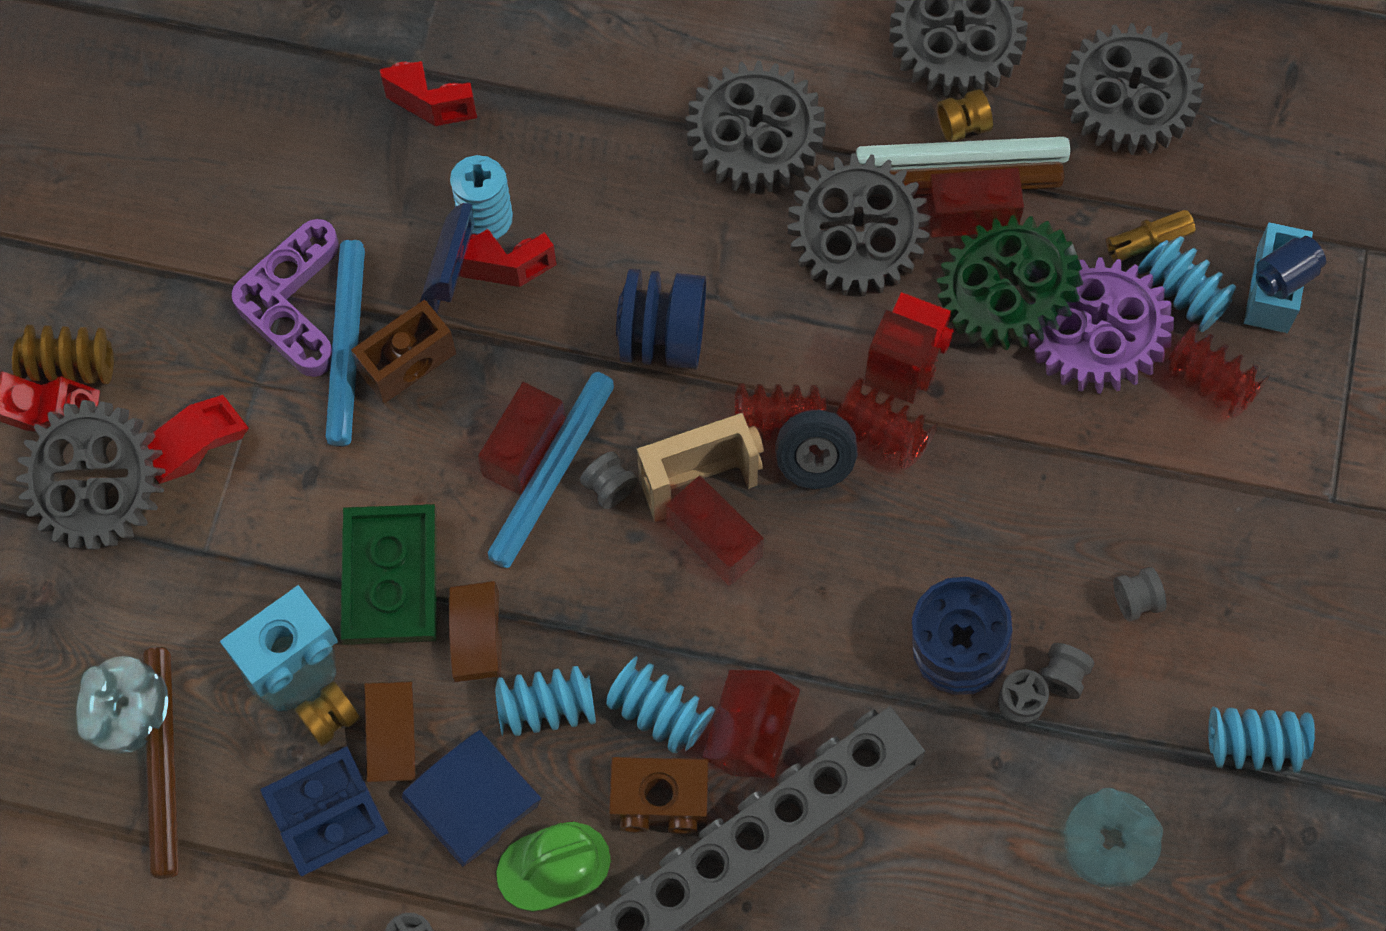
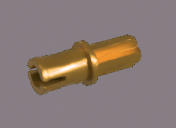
[1106,210,1196,262]

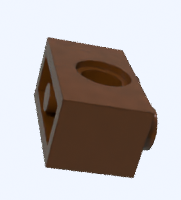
[351,299,457,404]
[609,757,708,834]

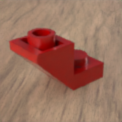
[380,61,477,126]
[459,229,557,287]
[0,371,100,431]
[147,395,249,484]

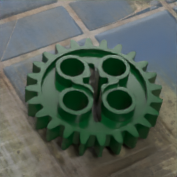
[937,215,1083,350]

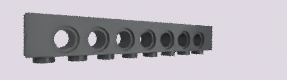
[575,706,925,931]

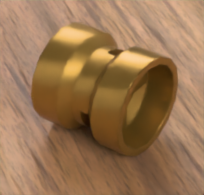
[937,89,993,142]
[294,681,361,747]

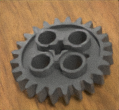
[889,0,1028,97]
[1061,23,1204,155]
[686,61,826,193]
[787,153,930,296]
[16,400,166,549]

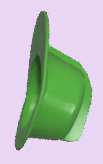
[496,822,611,912]

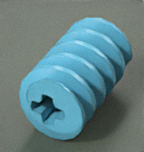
[450,155,513,239]
[1138,236,1237,332]
[606,656,715,753]
[495,666,596,736]
[1208,706,1315,773]

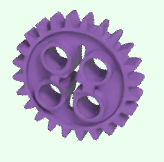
[1028,257,1174,393]

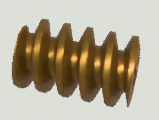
[12,325,114,384]

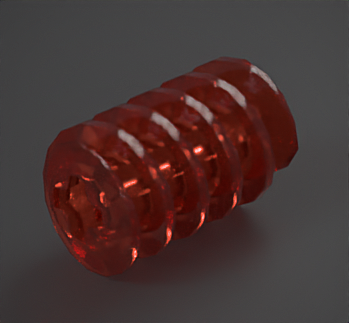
[1168,323,1270,418]
[837,377,938,470]
[735,383,826,441]

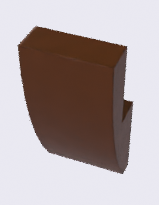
[449,581,502,682]
[364,681,416,782]

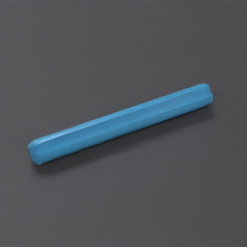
[325,240,365,446]
[488,372,614,568]

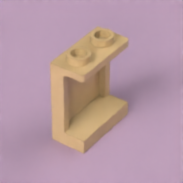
[637,413,764,522]

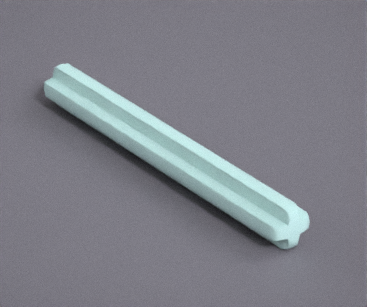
[856,137,1070,170]

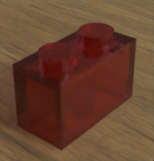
[927,168,1024,238]
[864,310,941,404]
[478,382,565,495]
[666,475,764,586]
[702,670,801,778]

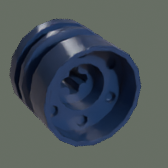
[616,269,706,370]
[912,577,1013,695]

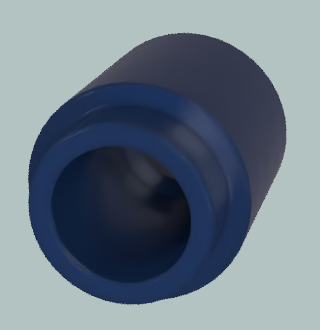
[1256,236,1326,299]

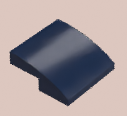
[419,203,474,313]
[401,730,542,867]
[260,746,389,877]

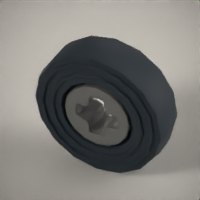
[775,410,858,489]

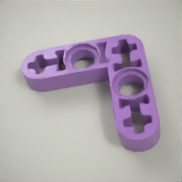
[231,219,339,377]

